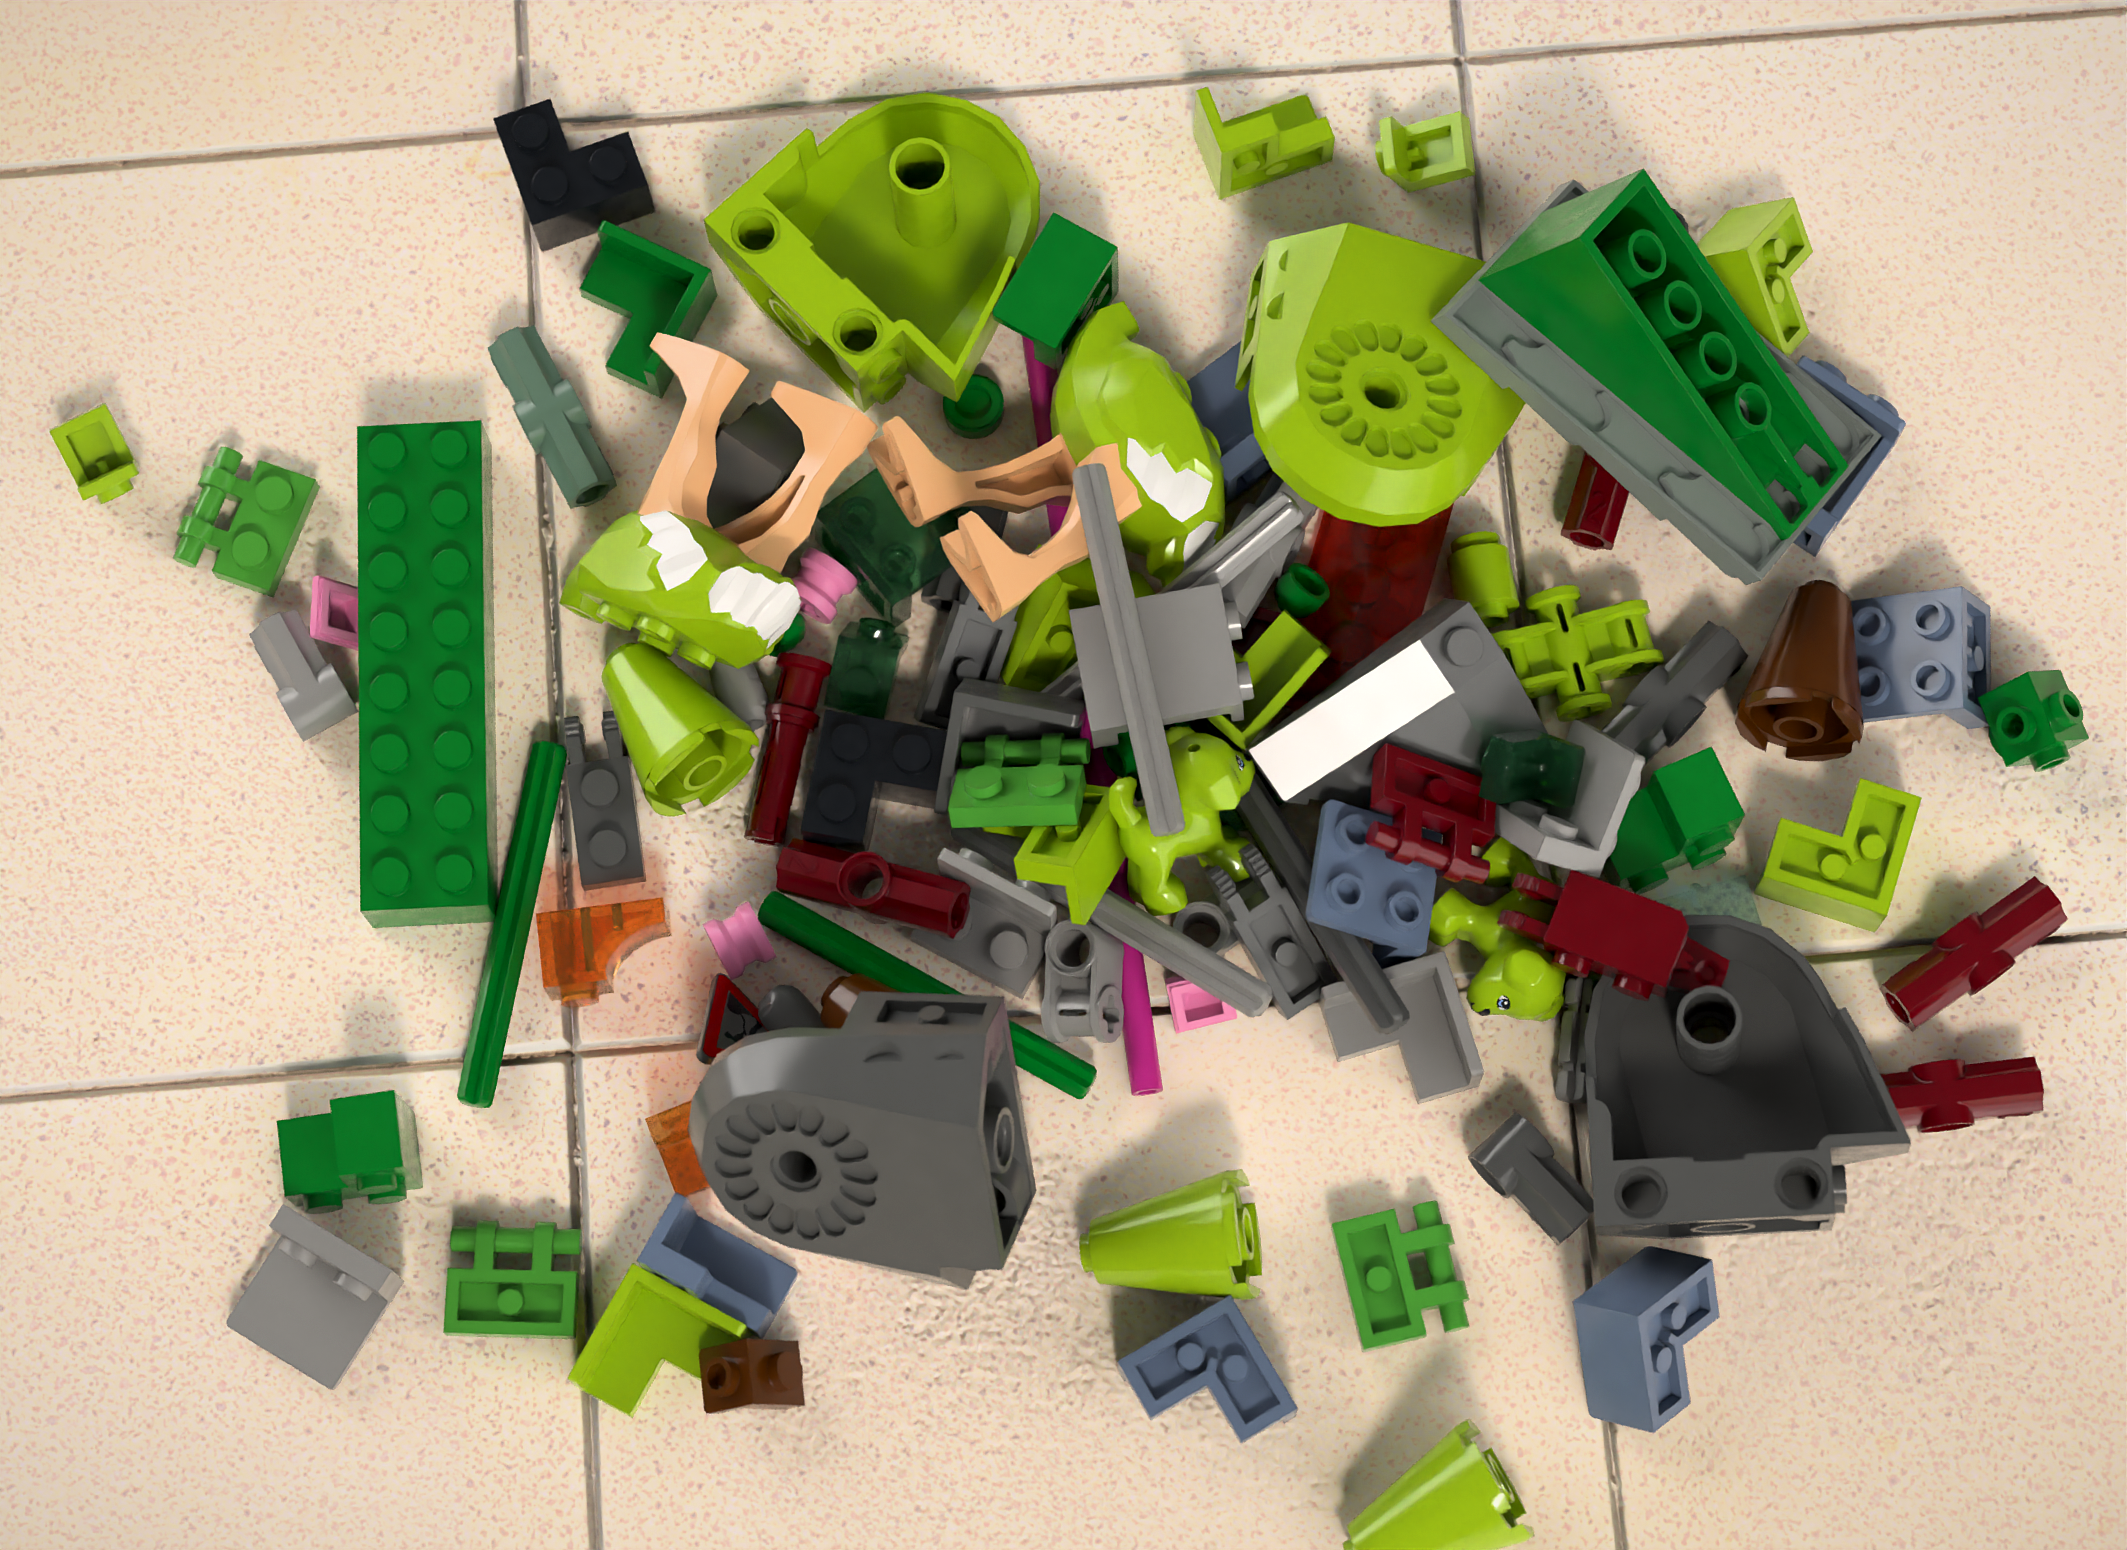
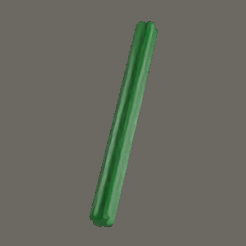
[457,741,567,1108]
[757,891,1097,1099]

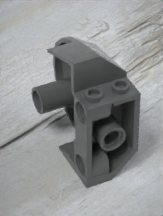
[1584,915,1911,1239]
[688,991,1037,1290]

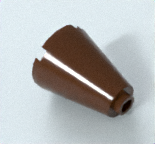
[1735,580,1864,761]

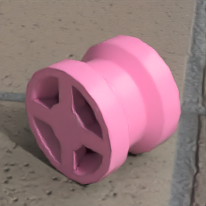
[790,548,858,625]
[702,901,777,981]

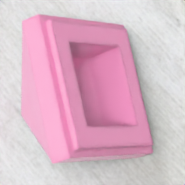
[310,576,358,651]
[1164,975,1237,1034]

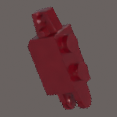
[1497,870,1730,1001]

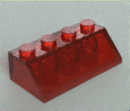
[1283,501,1456,711]

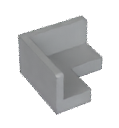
[1319,951,1484,1104]

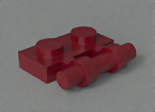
[1366,743,1497,885]

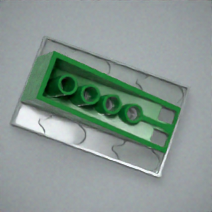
[1431,168,1882,585]

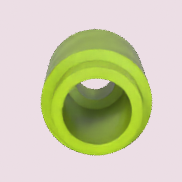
[1447,531,1519,629]

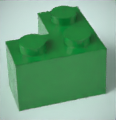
[1602,746,1745,895]
[277,1090,423,1214]

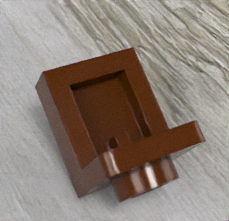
[699,1339,805,1414]

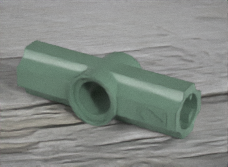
[487,325,617,509]

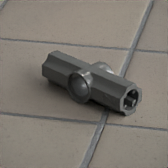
[1601,620,1749,769]

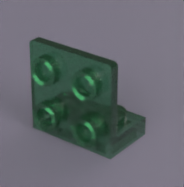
[815,468,971,631]

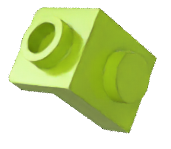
[1375,111,1476,193]
[49,402,140,504]

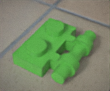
[173,446,320,598]
[948,733,1091,828]
[1331,1201,1470,1353]
[443,1220,583,1340]

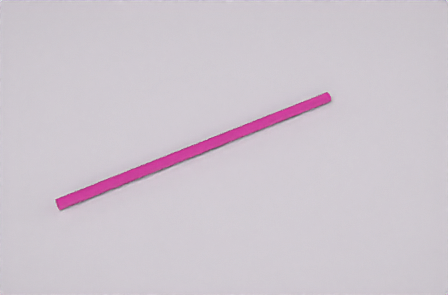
[1021,335,1163,1096]

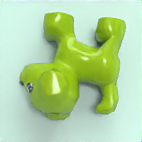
[1109,727,1255,916]
[1428,837,1566,1022]

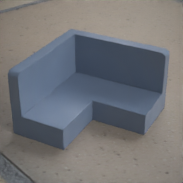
[637,1192,798,1339]
[1573,1246,1720,1433]
[1117,1295,1298,1444]

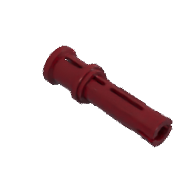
[744,652,832,847]

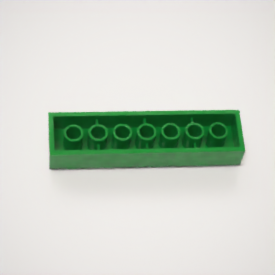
[357,420,498,928]

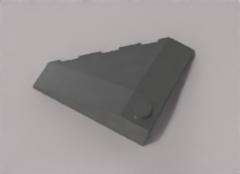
[1245,598,1560,818]

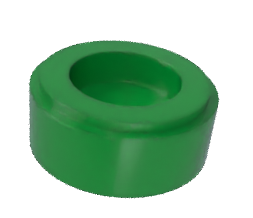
[943,374,1005,439]

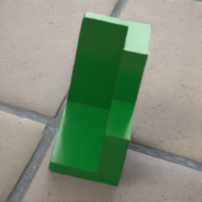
[992,212,1118,370]
[579,220,718,399]

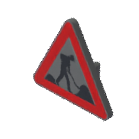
[696,973,768,1065]

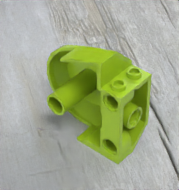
[703,92,1040,413]
[1235,222,1526,527]

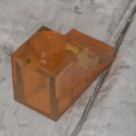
[536,897,672,1007]

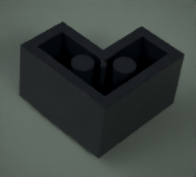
[493,98,656,252]
[800,709,947,854]

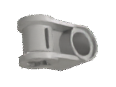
[1041,919,1125,1043]

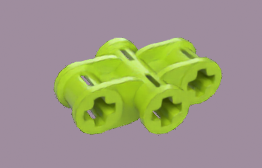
[1491,585,1665,722]

